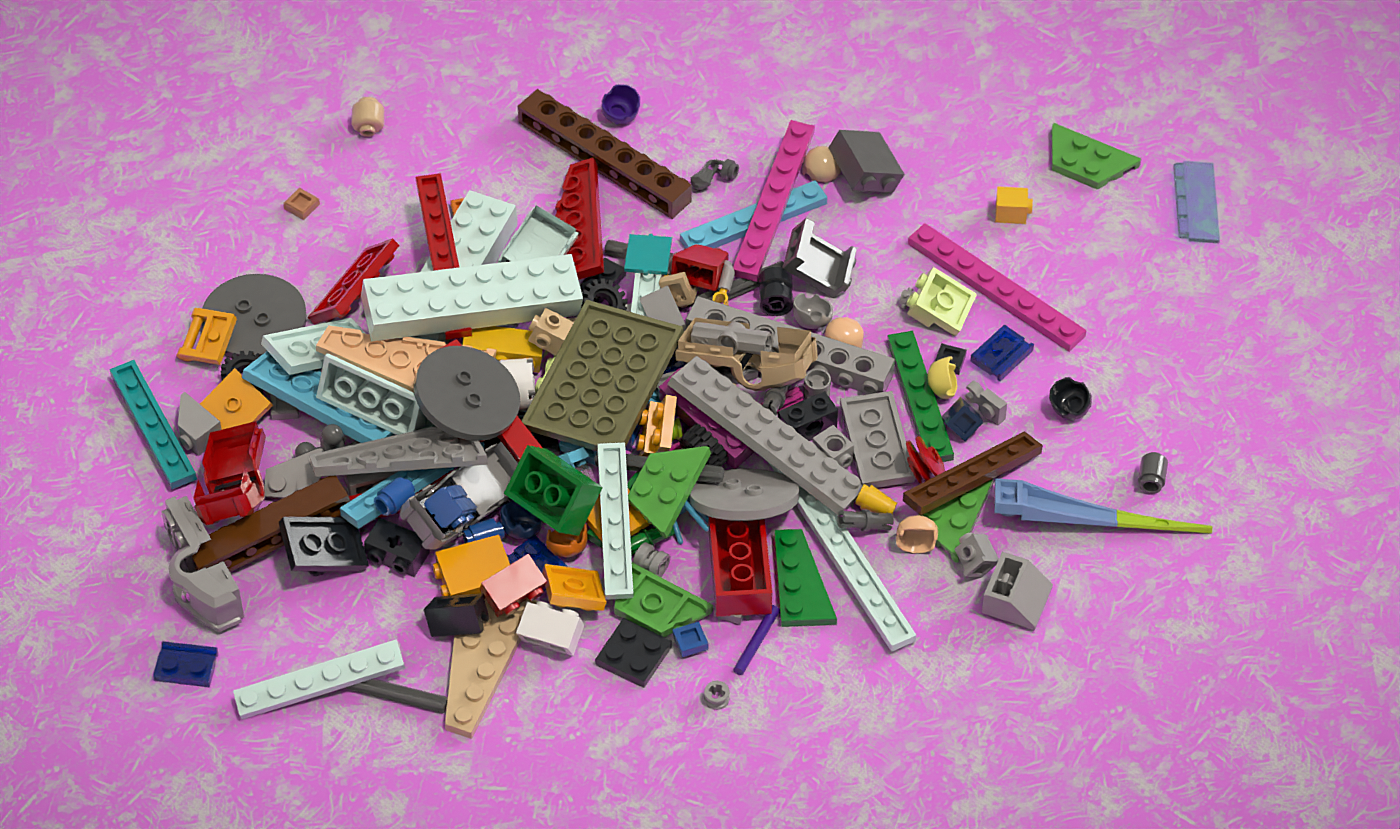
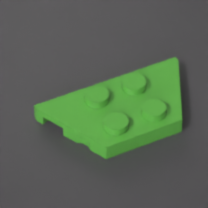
[1051,123,1141,190]
[628,446,711,538]
[918,478,994,563]
[614,562,713,637]

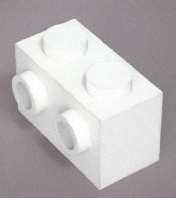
[516,601,584,656]

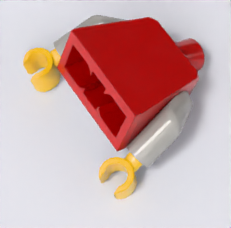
[662,244,735,306]

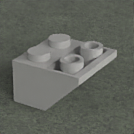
[982,552,1053,630]

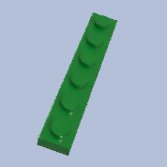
[887,331,954,462]

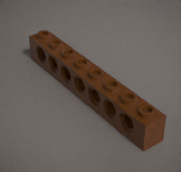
[517,89,692,219]

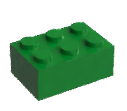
[503,445,603,536]

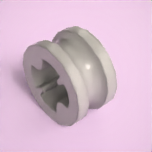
[704,681,730,710]

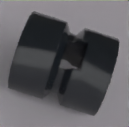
[759,267,793,316]

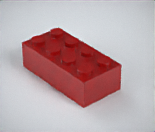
[708,516,772,617]

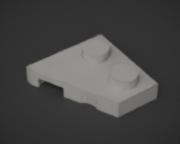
[264,448,324,499]

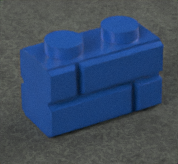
[424,485,477,529]

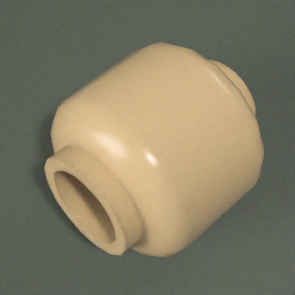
[352,97,385,136]

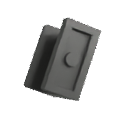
[782,218,857,298]

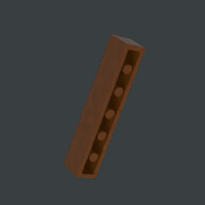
[192,475,350,572]

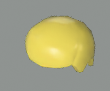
[927,356,958,399]

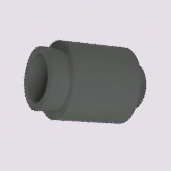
[1138,452,1168,494]

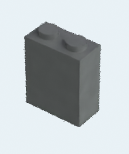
[828,129,905,193]

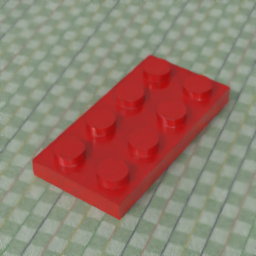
[307,238,400,325]

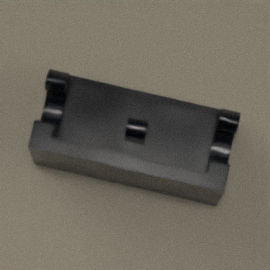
[423,593,489,637]

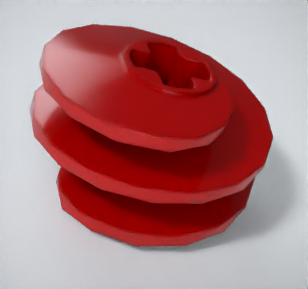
[906,436,945,484]

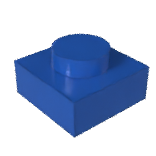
[673,622,708,657]

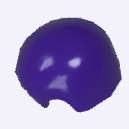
[601,84,640,124]

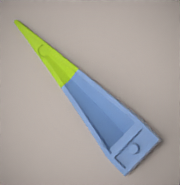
[994,478,1213,533]

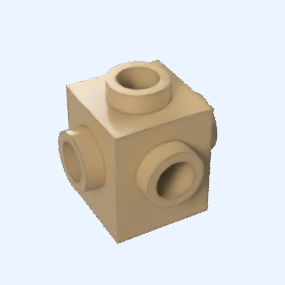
[528,308,574,355]

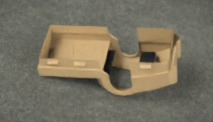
[675,318,818,391]

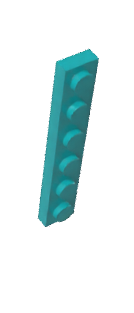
[110,360,197,489]

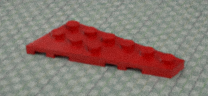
[555,158,604,280]

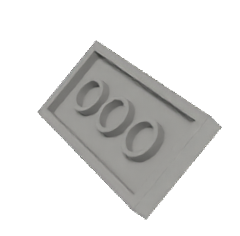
[840,391,915,488]

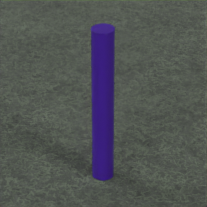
[733,605,780,675]

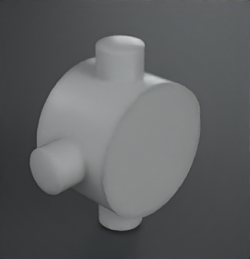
[899,287,913,309]

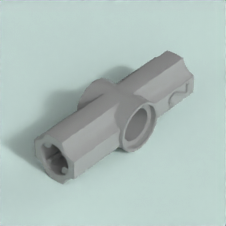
[691,322,774,355]

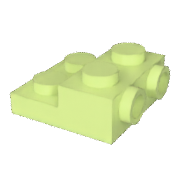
[906,267,977,336]

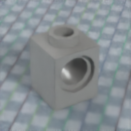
[812,425,854,469]

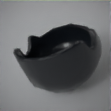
[1049,377,1092,420]

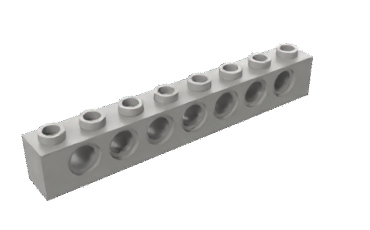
[686,296,895,395]

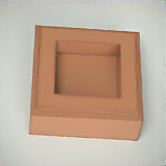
[283,188,320,220]

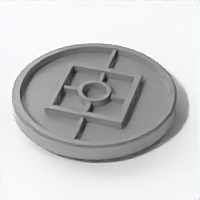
[689,469,799,521]

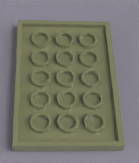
[522,300,684,451]

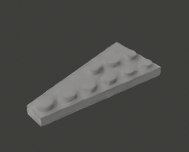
[309,426,488,477]

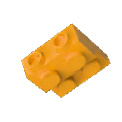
[636,395,677,457]

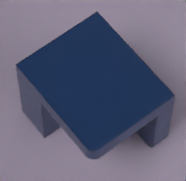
[942,397,984,441]

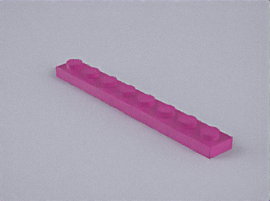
[733,120,815,282]
[908,223,1086,352]

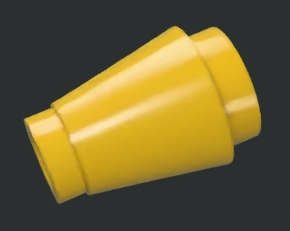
[855,484,898,514]

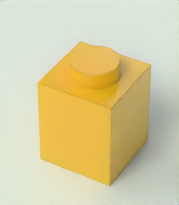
[995,186,1033,224]

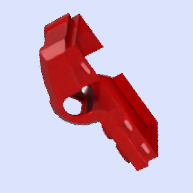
[193,421,266,525]

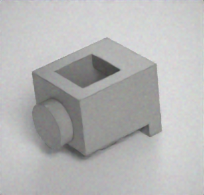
[954,532,999,577]

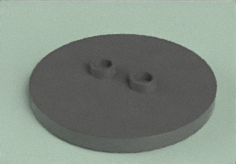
[202,274,307,358]
[413,346,520,441]

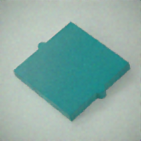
[624,234,672,275]

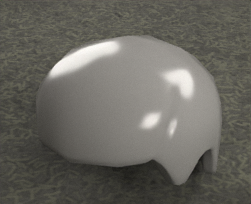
[793,292,833,329]

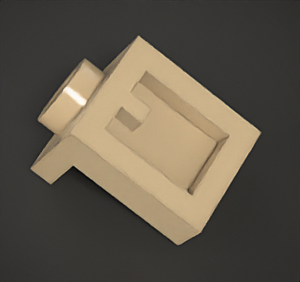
[659,272,698,308]

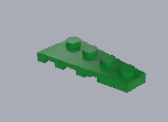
[774,529,837,627]

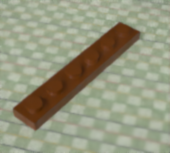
[902,431,1043,515]

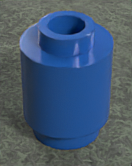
[374,477,415,516]
[462,518,505,543]

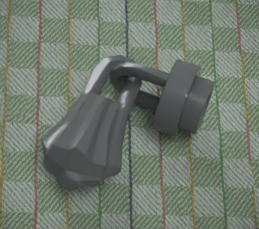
[690,159,739,191]

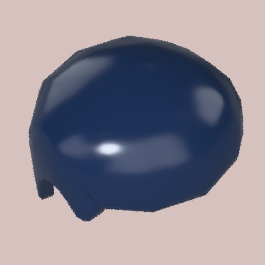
[500,501,543,540]

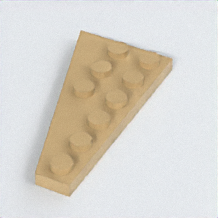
[445,599,537,739]

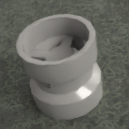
[804,369,831,399]
[633,542,670,577]

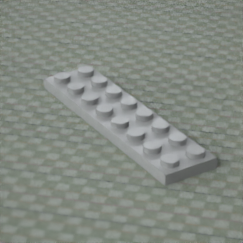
[667,356,862,516]

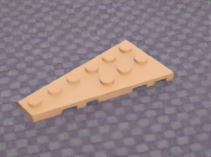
[316,325,496,392]

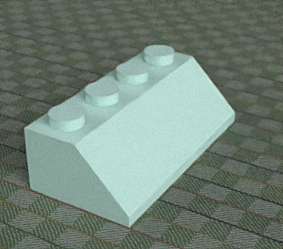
[316,353,427,435]

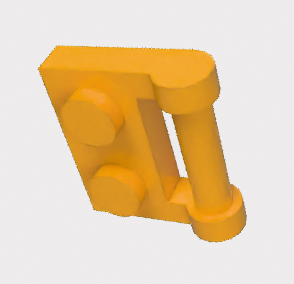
[176,308,237,365]

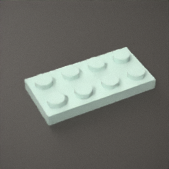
[261,318,366,375]

